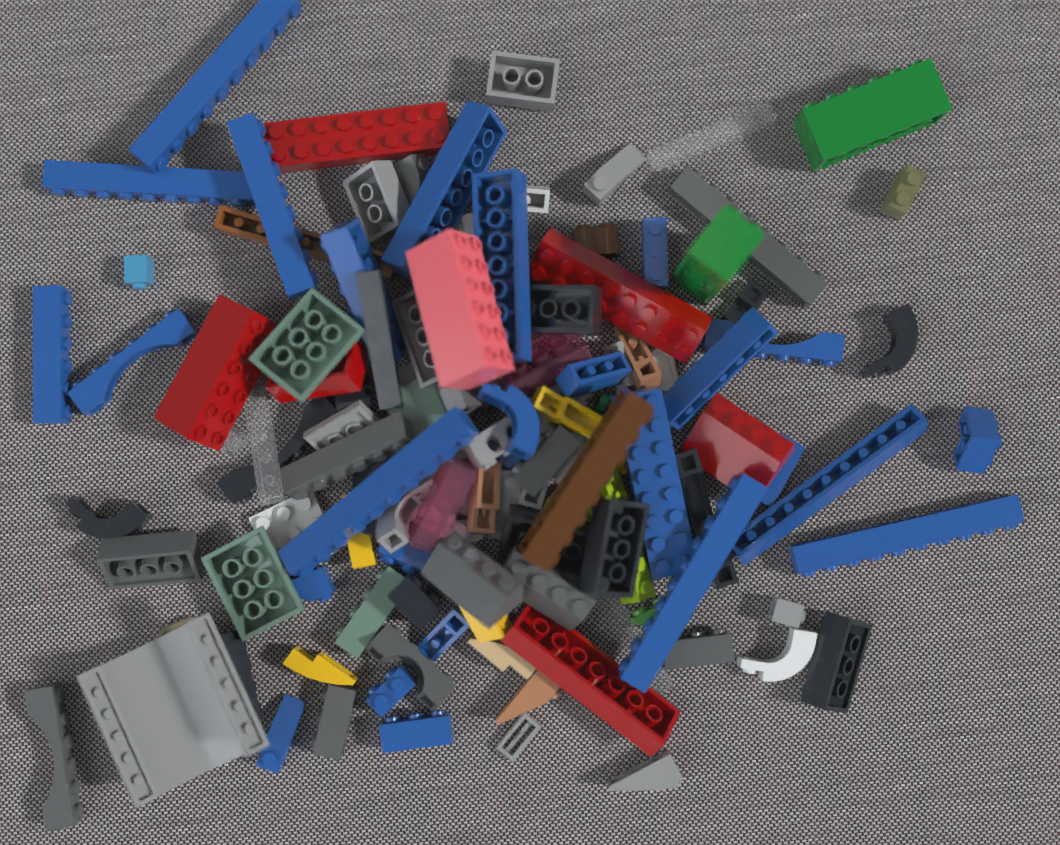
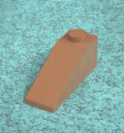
[613,326,662,390]
[496,669,562,724]

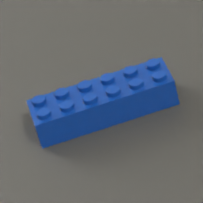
[320,217,407,361]

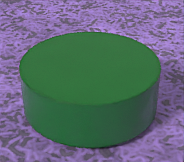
[592,392,610,415]

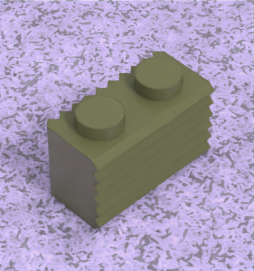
[879,165,927,220]

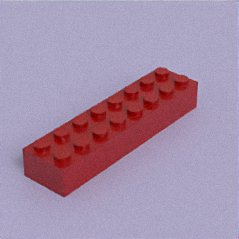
[264,101,450,174]
[529,228,713,364]
[501,604,681,757]

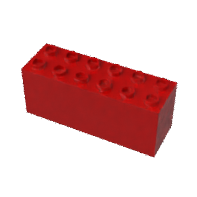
[153,294,279,451]

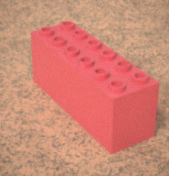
[405,229,514,390]

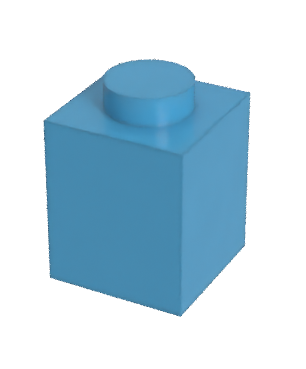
[124,255,154,290]

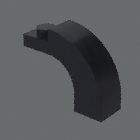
[859,304,918,379]
[65,497,154,539]

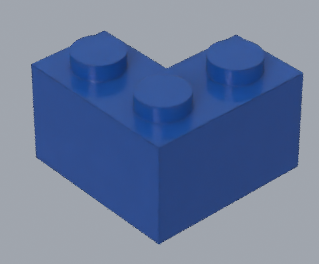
[953,406,1002,474]

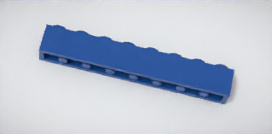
[227,113,319,300]

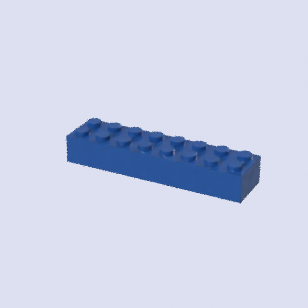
[381,100,508,284]
[472,168,532,363]
[610,385,693,580]

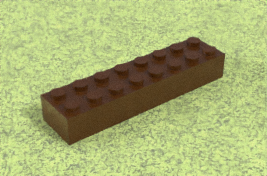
[519,386,655,572]

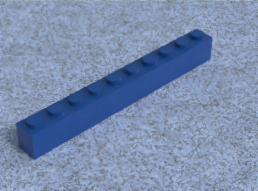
[129,0,302,174]
[42,160,256,207]
[731,403,927,567]
[278,406,479,577]
[618,472,768,693]
[788,494,1025,577]

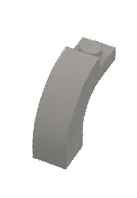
[376,475,444,553]

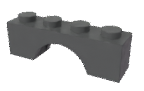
[365,623,457,712]

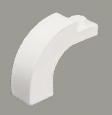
[737,627,817,682]

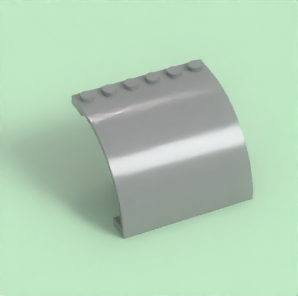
[76,612,270,808]

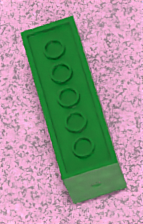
[792,58,953,173]
[671,204,765,305]

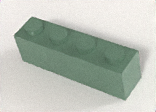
[334,566,406,659]

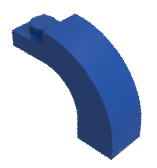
[477,383,540,461]

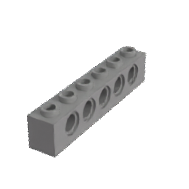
[462,385,593,470]

